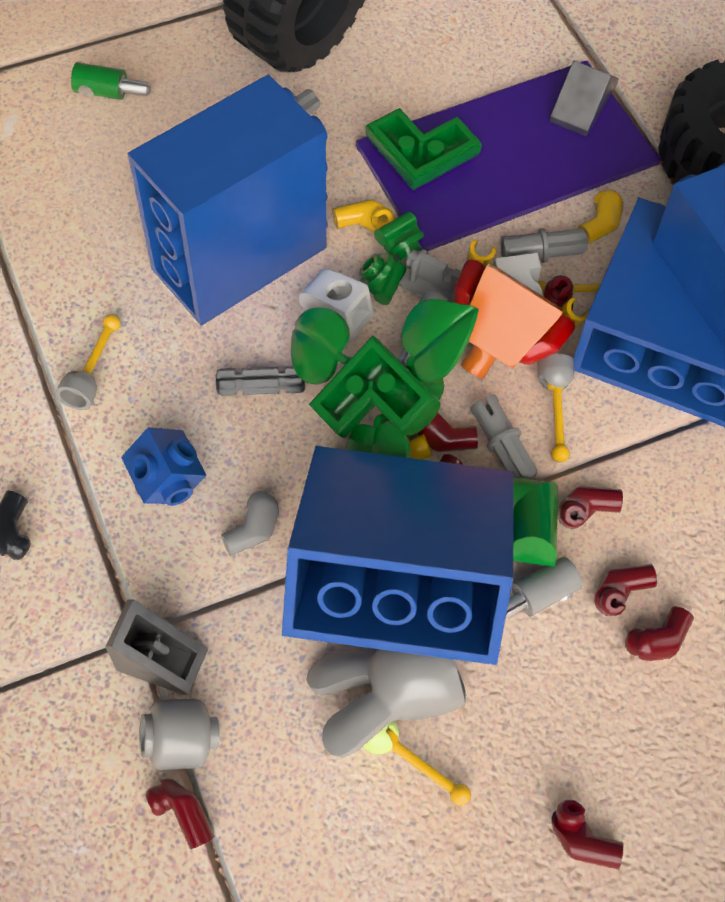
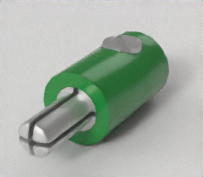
[71,62,150,100]

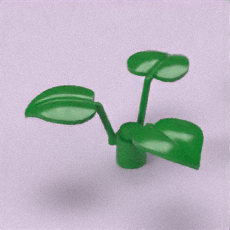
[291,299,479,458]

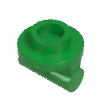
[374,212,425,261]
[359,252,407,305]

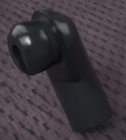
[0,490,31,560]

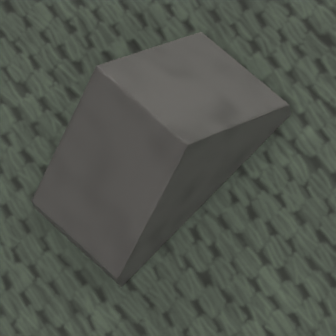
[550,60,619,136]
[105,599,209,695]

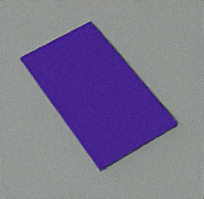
[356,60,661,251]

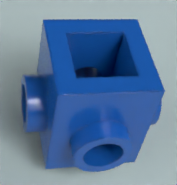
[121,427,207,506]

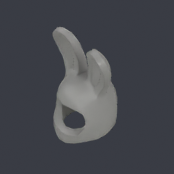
[306,649,466,758]

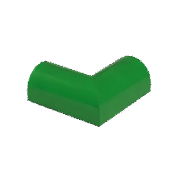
[365,108,482,190]
[309,335,441,438]
[513,476,558,567]

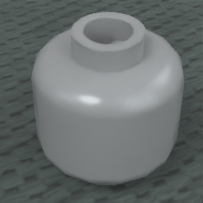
[139,699,220,770]

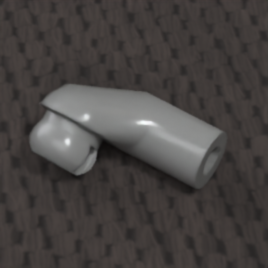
[221,491,279,556]

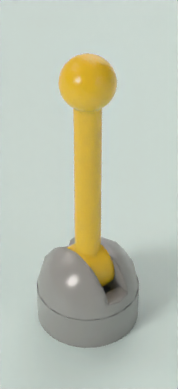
[56,314,121,410]
[537,353,574,463]

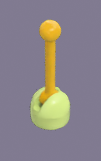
[362,721,471,806]

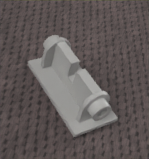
[398,249,461,302]

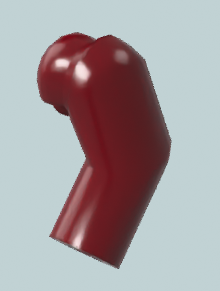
[551,800,624,870]

